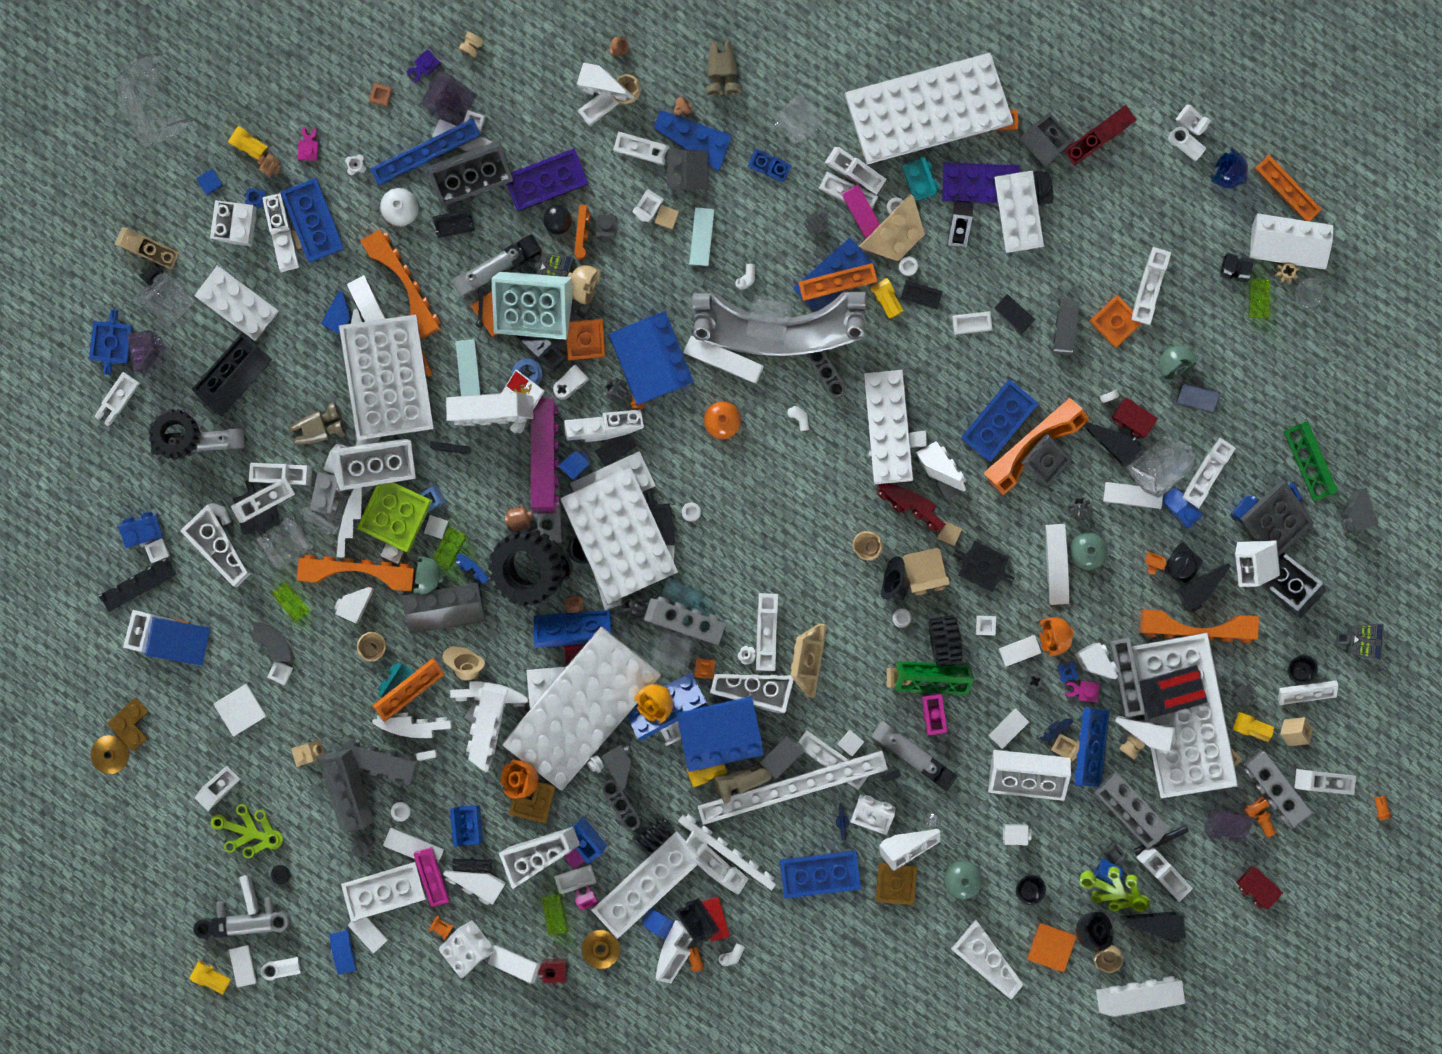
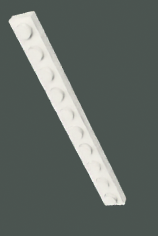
[697,751,888,825]

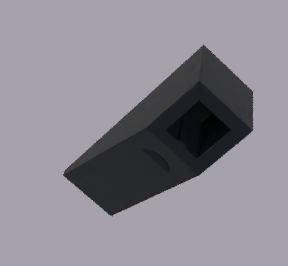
[515,335,567,373]

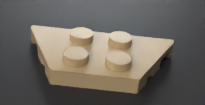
[858,194,925,261]
[791,623,827,698]

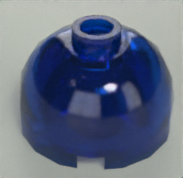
[1211,149,1248,189]

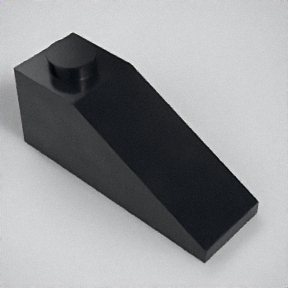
[1083,422,1142,467]
[1175,563,1231,612]

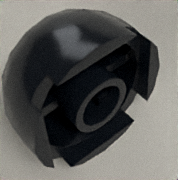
[1076,911,1113,951]

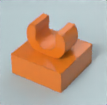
[1145,551,1166,575]
[694,658,716,679]

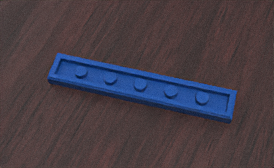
[371,118,482,186]

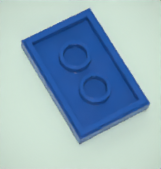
[145,617,210,665]

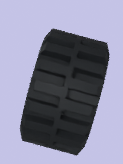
[149,409,201,460]
[929,615,963,666]

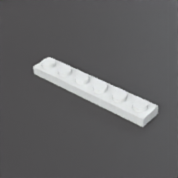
[678,814,776,891]

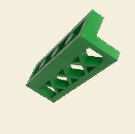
[1283,421,1338,502]
[895,661,974,695]

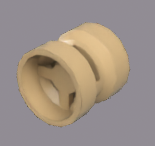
[458,32,484,58]
[1119,733,1146,760]

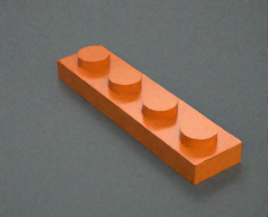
[1254,155,1322,222]
[798,263,878,301]
[372,658,445,722]

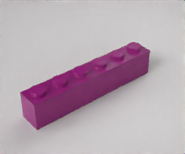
[531,398,559,514]

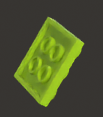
[357,482,432,553]

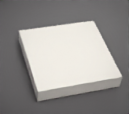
[213,684,267,737]

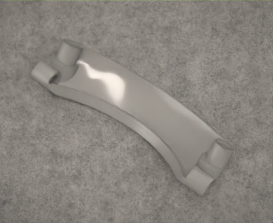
[692,292,866,356]

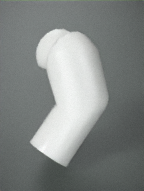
[735,264,755,290]
[787,406,809,431]
[209,503,232,526]
[718,943,745,966]

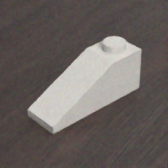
[231,478,295,523]
[1116,716,1176,754]
[1295,769,1356,795]
[879,829,941,871]

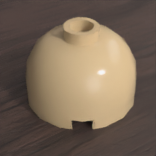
[567,265,601,304]

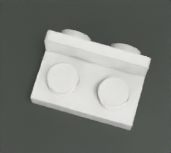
[850,794,896,835]

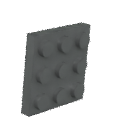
[1240,481,1314,556]

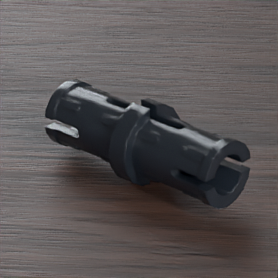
[452,857,492,873]

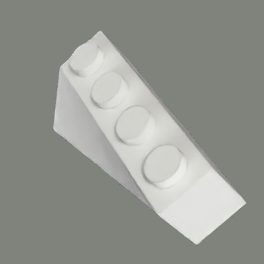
[180,504,252,587]
[466,682,508,772]

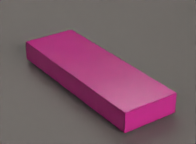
[841,185,880,239]
[413,847,450,908]

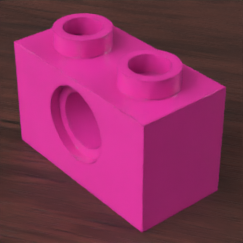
[921,694,947,735]

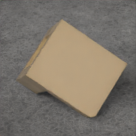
[1280,717,1313,746]

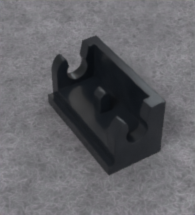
[432,209,475,238]
[675,898,719,944]

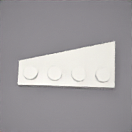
[951,919,1023,999]

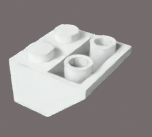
[210,200,257,246]
[1235,541,1280,587]
[123,610,177,653]
[1074,643,1118,679]

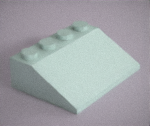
[491,272,573,339]

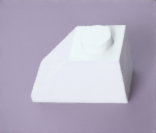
[334,587,374,624]
[195,766,240,811]

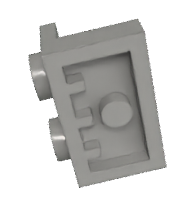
[310,472,342,515]

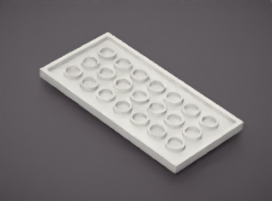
[845,53,1013,164]
[502,627,661,791]
[1132,633,1238,798]

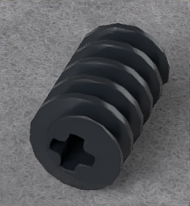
[632,814,675,854]

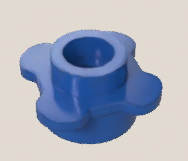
[245,188,266,209]
[1057,661,1079,683]

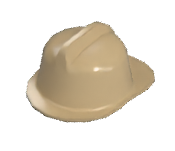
[442,646,485,682]

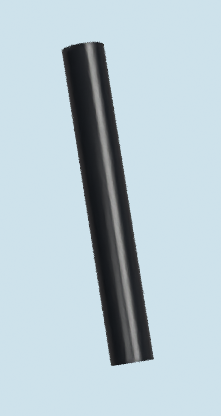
[1133,825,1189,856]

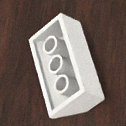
[1250,213,1333,270]
[330,438,416,491]
[988,750,1071,801]

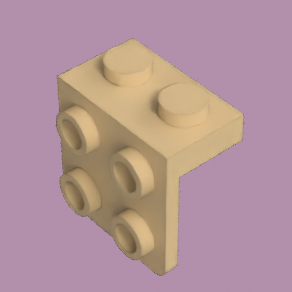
[903,548,950,596]

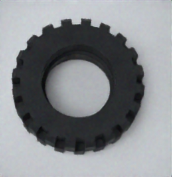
[488,529,566,606]

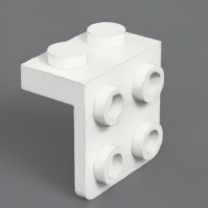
[439,920,495,978]

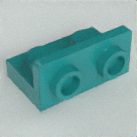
[902,156,939,202]
[378,662,415,697]

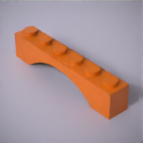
[360,229,441,341]
[983,398,1089,495]
[296,554,416,592]
[1139,610,1259,643]

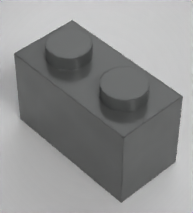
[760,733,805,779]

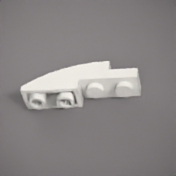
[262,193,300,272]
[564,409,644,443]
[450,681,529,707]
[373,713,453,738]

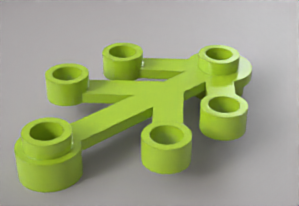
[211,804,283,859]
[1079,867,1150,912]

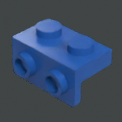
[118,511,163,548]
[450,805,484,847]

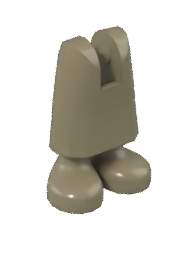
[705,41,742,96]
[288,402,347,445]
[713,764,771,804]

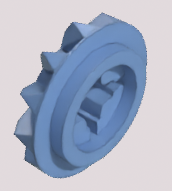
[512,359,543,385]

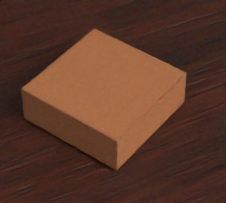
[369,83,393,107]

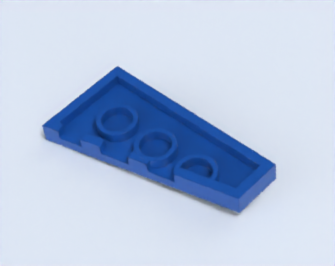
[654,110,732,172]

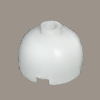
[380,188,419,227]

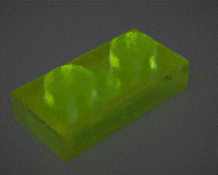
[1248,279,1270,319]
[432,526,468,570]
[271,581,311,623]
[541,893,569,936]

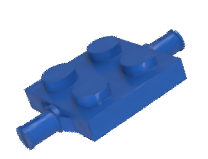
[89,310,133,375]

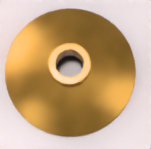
[91,736,129,774]
[581,930,620,969]

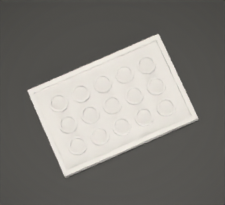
[339,314,434,440]
[560,467,678,604]

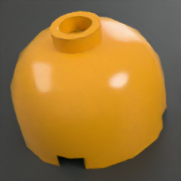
[634,684,674,723]

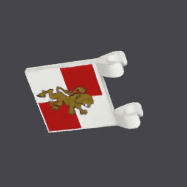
[501,370,545,434]

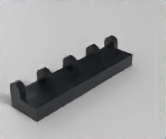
[98,558,177,612]

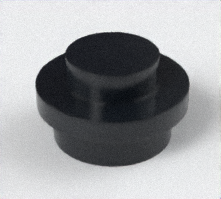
[271,865,290,884]

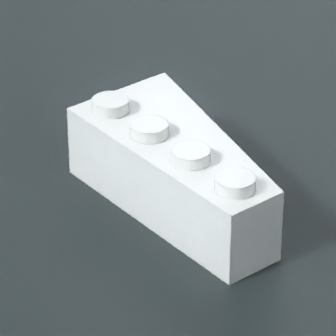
[709,674,793,715]
[499,827,580,889]
[1096,976,1185,1017]

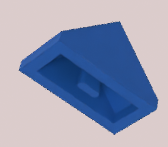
[641,907,675,939]

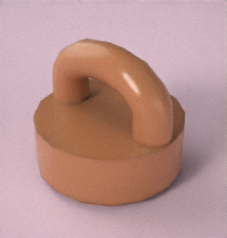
[610,36,629,56]
[674,96,693,115]
[564,595,584,613]

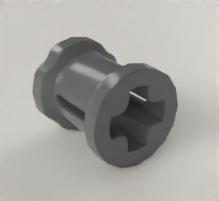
[1102,841,1128,866]

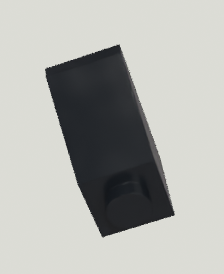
[948,201,973,248]

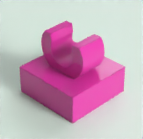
[575,885,598,910]

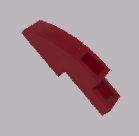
[1063,105,1137,166]
[876,484,946,534]

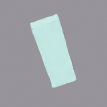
[689,207,714,267]
[456,339,481,396]

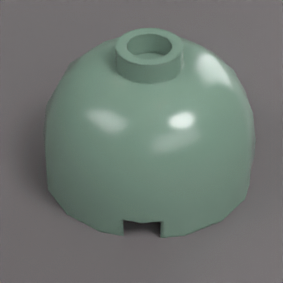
[1159,345,1198,382]
[1069,532,1108,570]
[413,556,444,594]
[944,861,983,900]

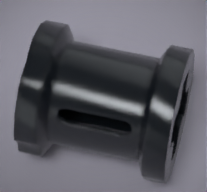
[139,261,165,287]

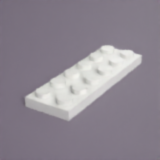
[864,370,913,484]
[592,831,698,939]

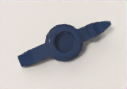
[1040,718,1073,741]
[835,803,850,841]

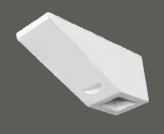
[577,63,634,101]
[916,441,966,492]
[443,870,506,905]

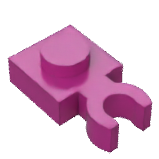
[297,127,319,161]
[1065,681,1100,703]

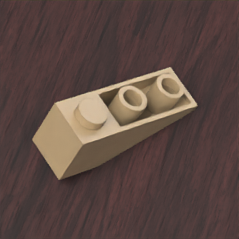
[114,227,179,270]

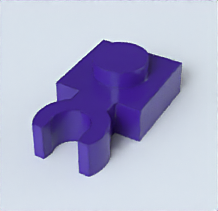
[406,49,441,83]

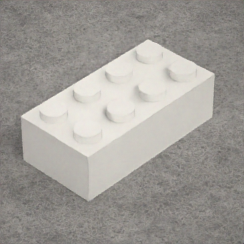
[446,393,533,426]

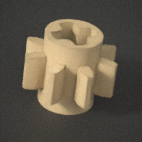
[1274,263,1299,284]

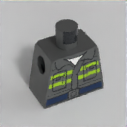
[527,253,574,277]
[1336,624,1384,660]

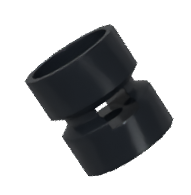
[1220,253,1254,283]

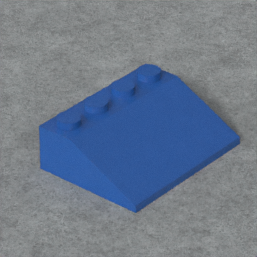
[608,311,694,405]
[676,696,764,772]

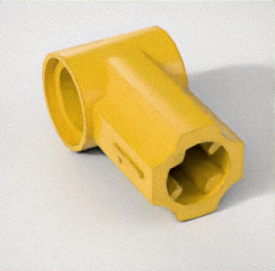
[228,126,269,160]
[870,278,903,319]
[1232,712,1274,742]
[686,764,727,787]
[189,960,231,995]

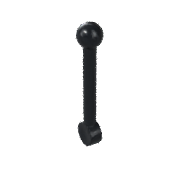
[476,288,485,328]

